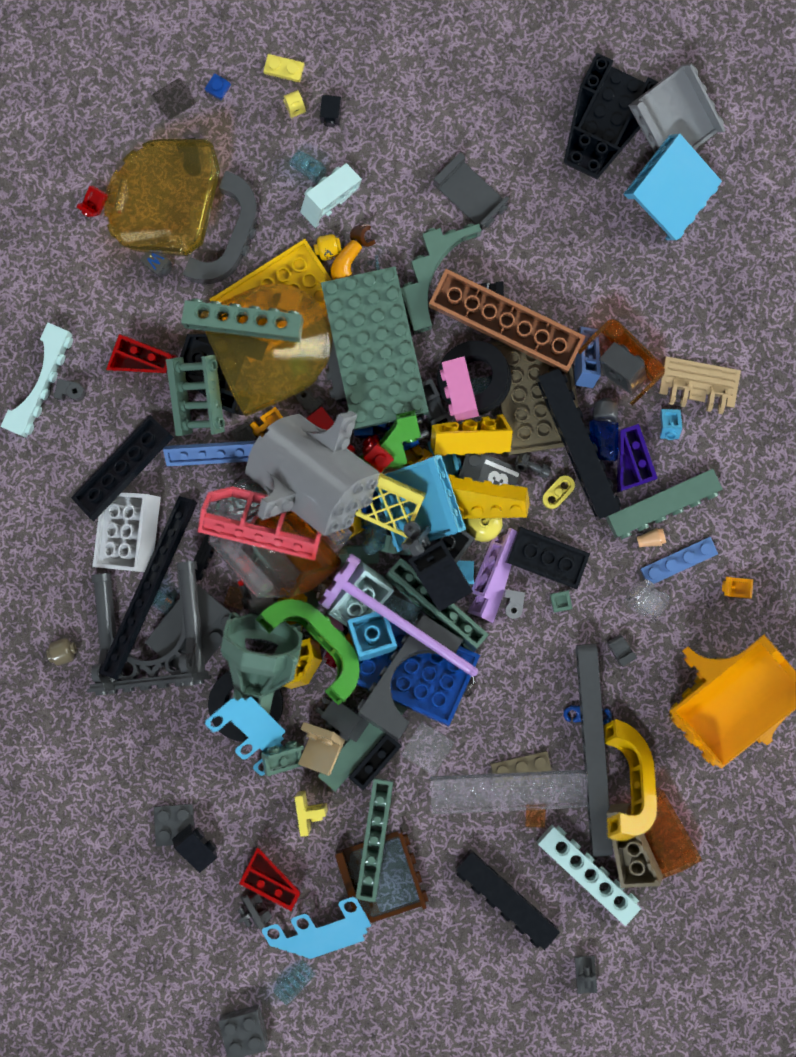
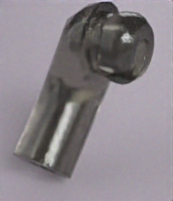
[462,676,477,698]

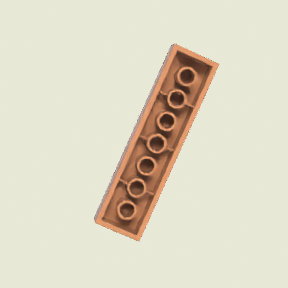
[429,269,586,374]

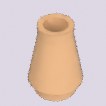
[637,528,666,548]

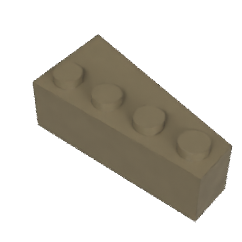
[607,803,663,888]

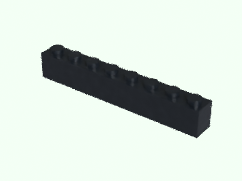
[536,368,621,520]

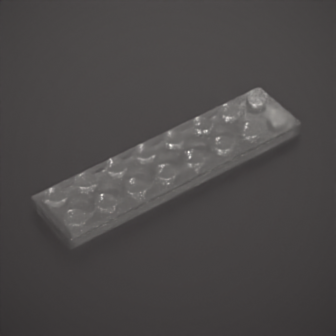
[430,770,588,814]

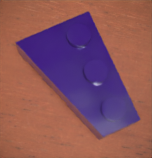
[617,424,658,493]

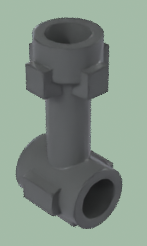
[514,453,551,478]

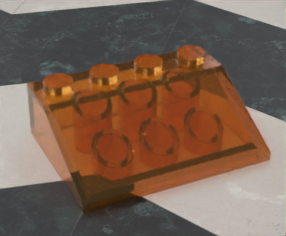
[630,788,702,879]

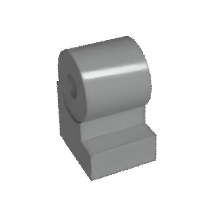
[504,589,525,619]

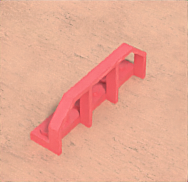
[198,486,321,561]

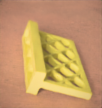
[355,473,427,538]

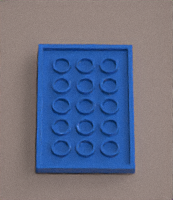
[357,621,480,727]

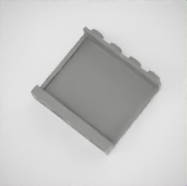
[628,64,726,153]

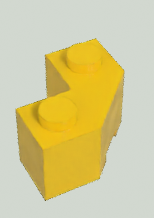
[283,638,322,689]

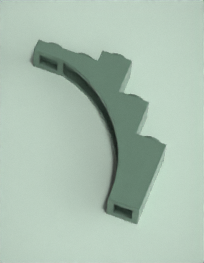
[401,224,481,335]

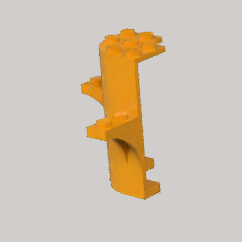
[670,635,796,769]

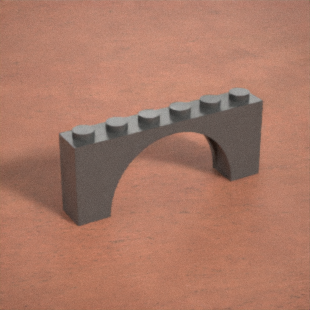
[357,615,463,741]

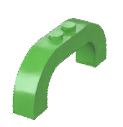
[256,599,360,705]

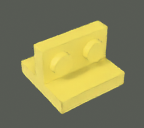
[295,791,328,837]

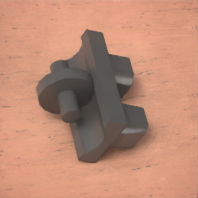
[401,521,431,557]
[237,893,272,930]
[574,955,597,994]

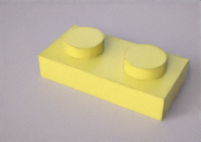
[263,54,304,83]

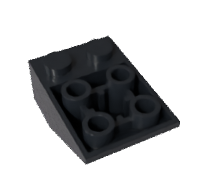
[408,540,473,612]

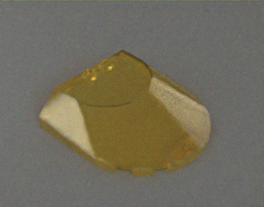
[104,139,220,256]
[200,284,332,417]

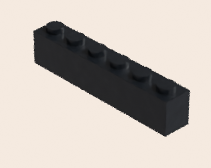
[455,849,560,950]

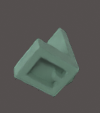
[339,544,379,569]

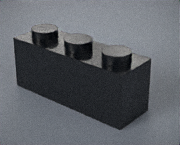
[348,734,402,791]

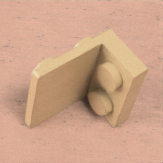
[298,722,345,776]

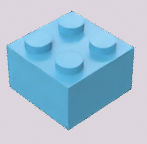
[347,612,397,662]

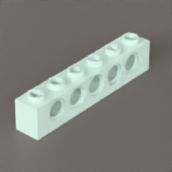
[536,824,641,926]

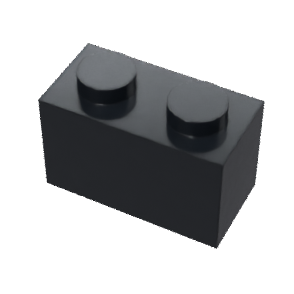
[172,824,218,873]

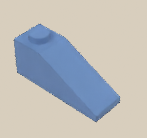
[574,327,601,388]

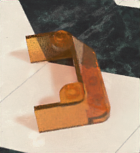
[578,319,665,406]
[254,511,341,597]

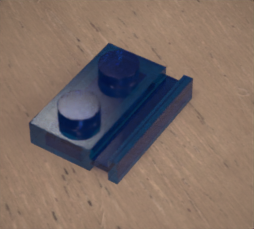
[589,420,619,461]

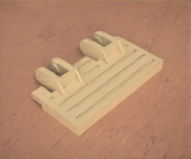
[659,356,741,414]

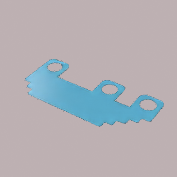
[205,697,286,776]
[262,897,371,959]

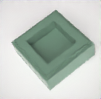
[550,590,573,613]

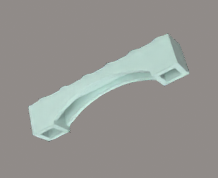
[0,322,73,438]

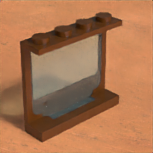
[335,830,429,923]

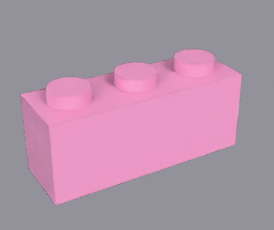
[440,356,479,422]

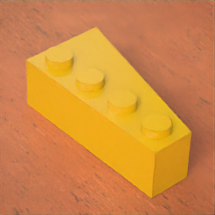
[431,414,513,456]
[448,474,530,519]

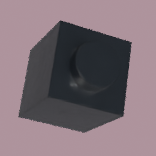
[320,95,342,127]

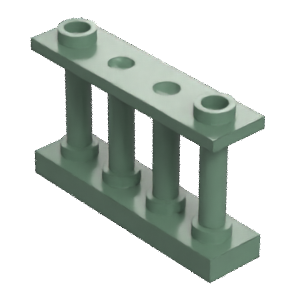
[166,355,225,436]

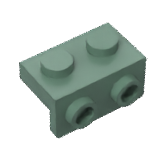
[261,741,304,776]

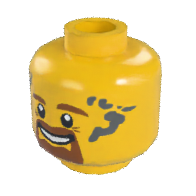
[314,234,342,261]

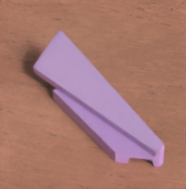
[467,528,517,623]

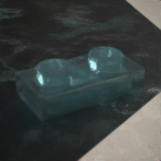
[383,594,421,624]

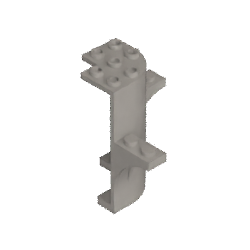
[245,411,380,536]

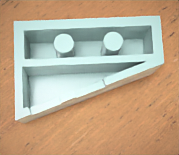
[300,163,362,228]

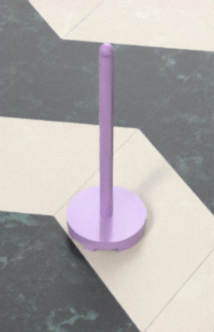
[318,554,478,677]

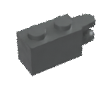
[315,697,369,742]

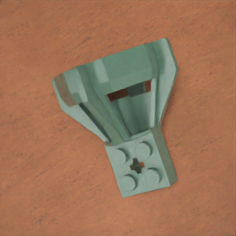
[221,612,302,714]

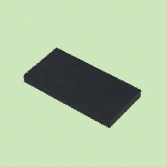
[505,526,590,589]

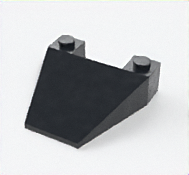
[180,334,268,415]

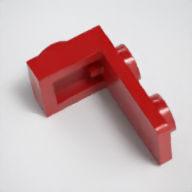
[362,434,394,473]

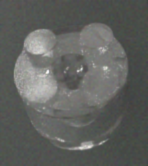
[623,579,670,623]

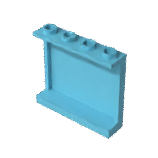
[624,133,722,240]
[375,455,466,552]

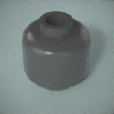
[593,398,618,427]

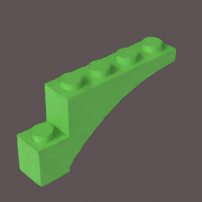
[359,410,421,472]

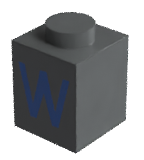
[140,246,173,279]

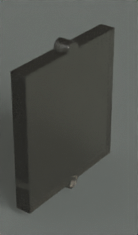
[152,78,196,120]

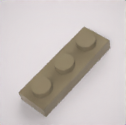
[490,751,552,783]

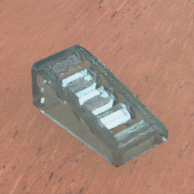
[273,960,316,1005]

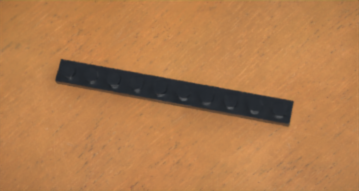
[99,496,197,680]

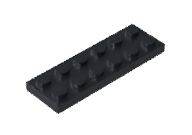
[71,415,174,521]

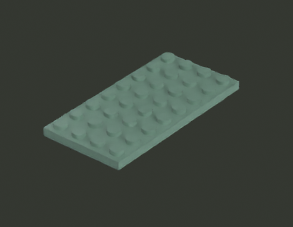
[321,266,429,431]

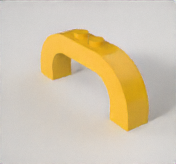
[603,719,657,841]

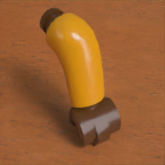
[331,224,376,280]

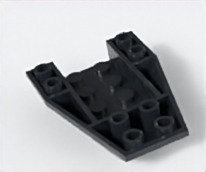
[563,53,659,180]

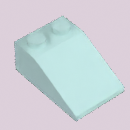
[327,561,394,627]

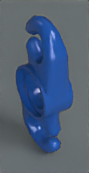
[563,705,612,725]

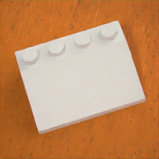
[92,493,161,572]

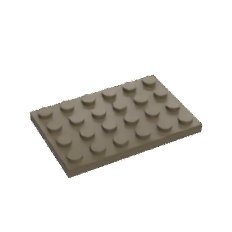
[491,342,578,456]

